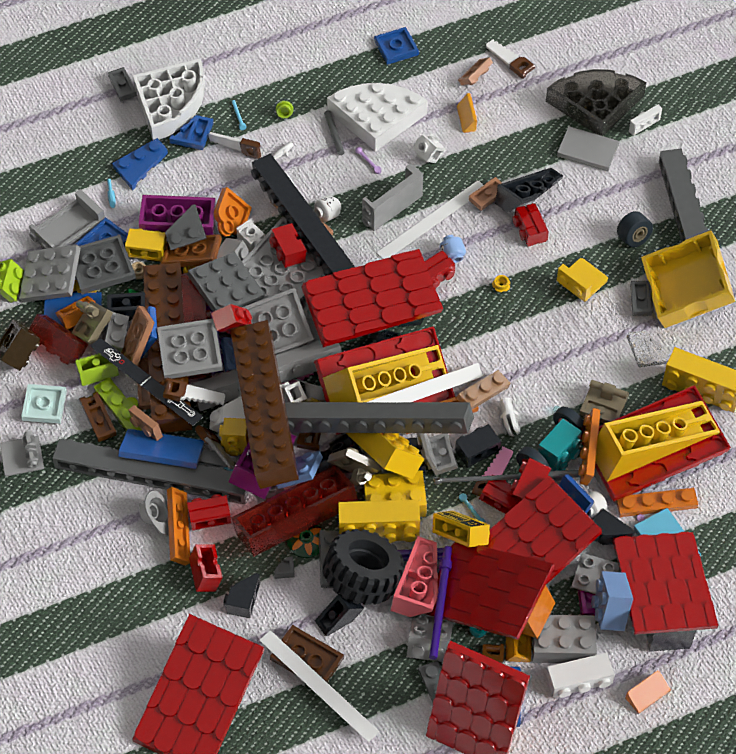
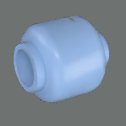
[440,235,466,263]

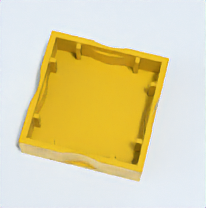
[641,230,736,328]

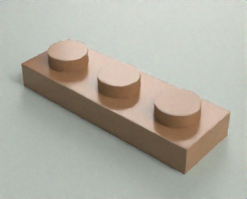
[457,370,511,410]

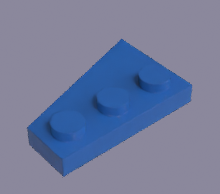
[112,138,168,190]

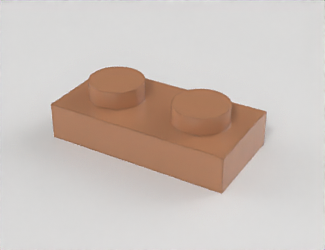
[458,57,493,85]
[469,177,502,211]
[129,405,163,441]

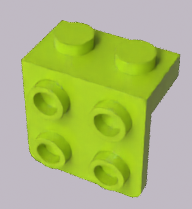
[0,259,24,303]

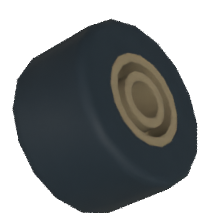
[617,211,653,247]

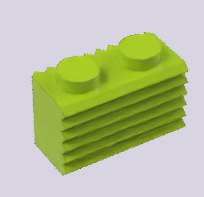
[75,353,119,386]

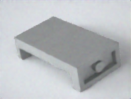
[362,163,423,231]
[29,189,105,249]

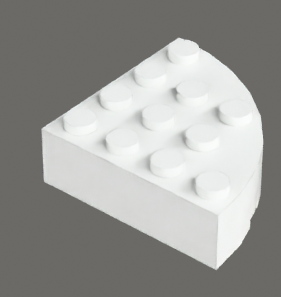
[133,58,205,140]
[327,83,428,152]

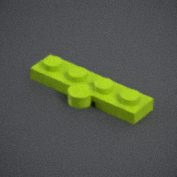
[94,377,142,431]

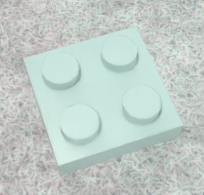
[21,384,67,424]

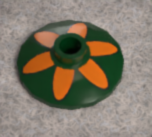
[287,522,323,558]

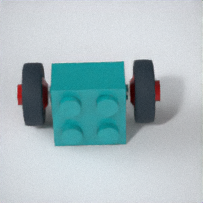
[516,406,586,471]

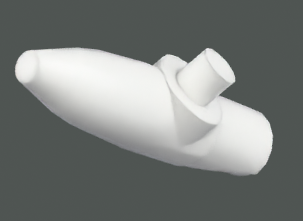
[273,142,293,160]

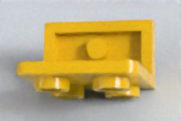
[557,258,608,302]

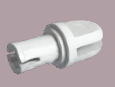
[499,398,520,436]

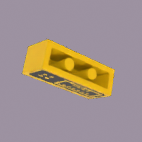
[432,510,490,547]

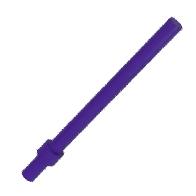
[429,546,452,660]

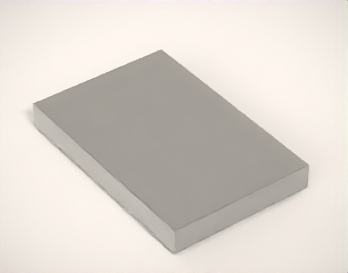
[557,126,620,171]

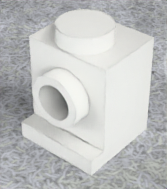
[236,219,265,252]

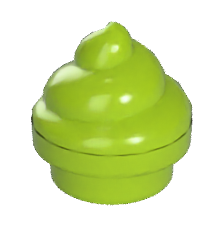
[276,101,293,118]

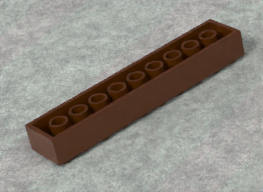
[143,263,192,433]
[230,320,299,489]

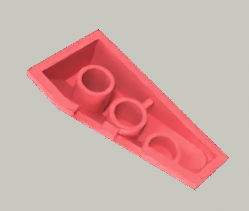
[390,536,438,617]

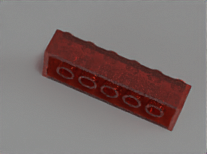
[231,465,358,557]

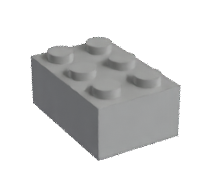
[532,615,597,663]

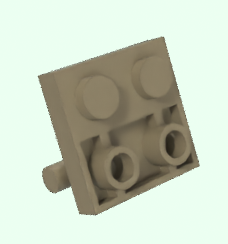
[71,300,113,344]
[579,380,629,423]
[327,448,381,486]

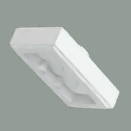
[629,105,662,135]

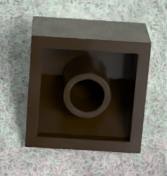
[0,319,40,371]

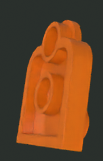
[214,187,252,237]

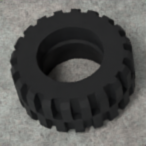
[322,529,404,605]

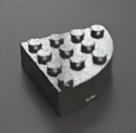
[546,69,647,136]

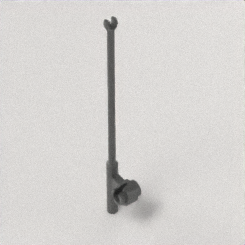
[433,470,581,485]

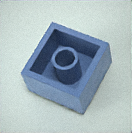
[591,571,633,631]

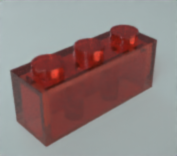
[29,314,89,365]

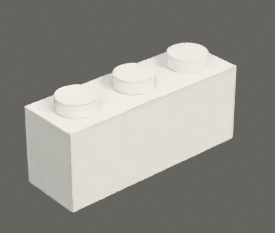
[546,653,615,698]

